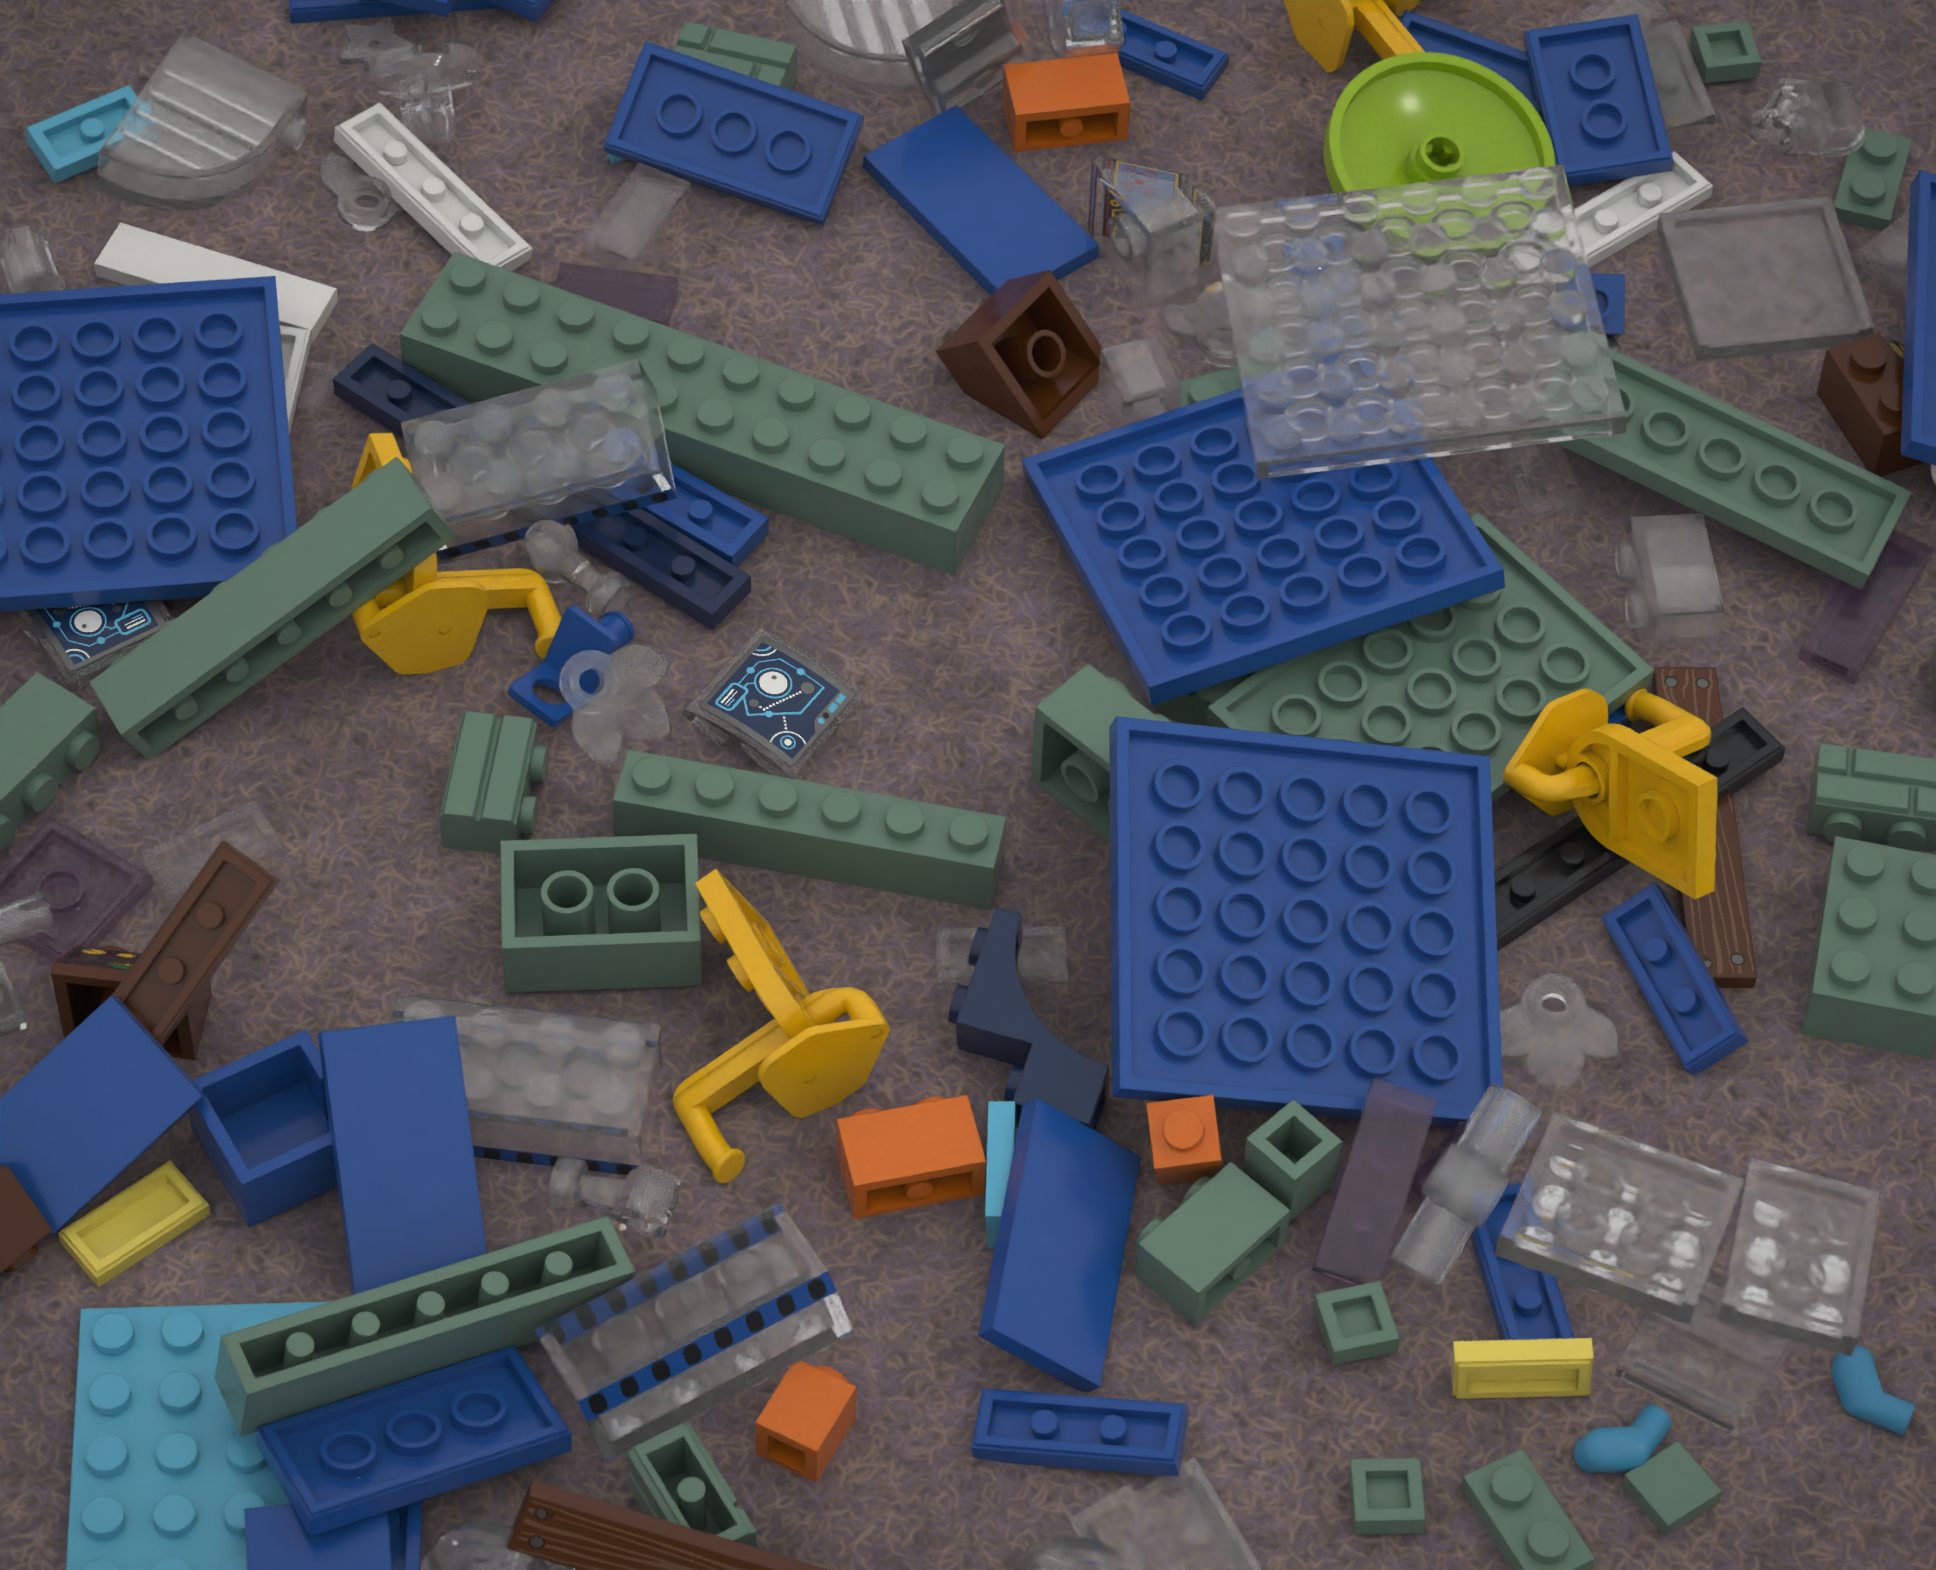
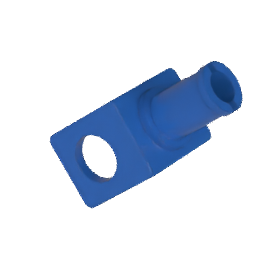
[507,605,635,727]

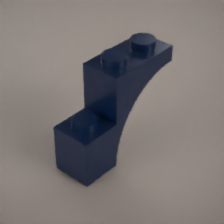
[948,907,1109,1131]

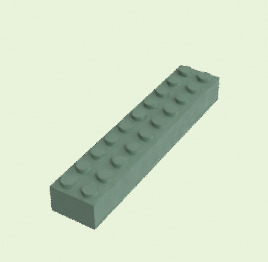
[400,252,1005,575]

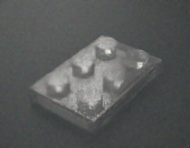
[1717,1158,1882,1356]

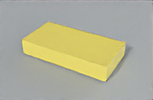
[58,1160,211,1288]
[1451,1338,1594,1399]

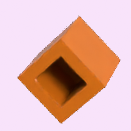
[1146,1095,1224,1185]
[755,1358,857,1483]

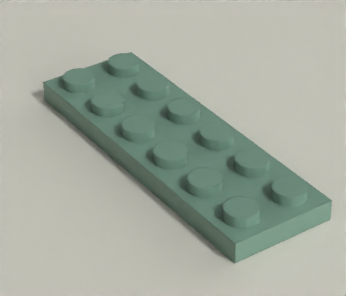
[1528,334,1912,590]

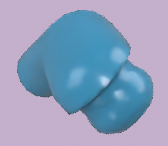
[1831,1345,1916,1437]
[1573,1405,1672,1474]

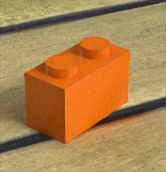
[1002,53,1130,152]
[836,1095,986,1219]

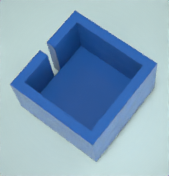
[188,1029,338,1228]

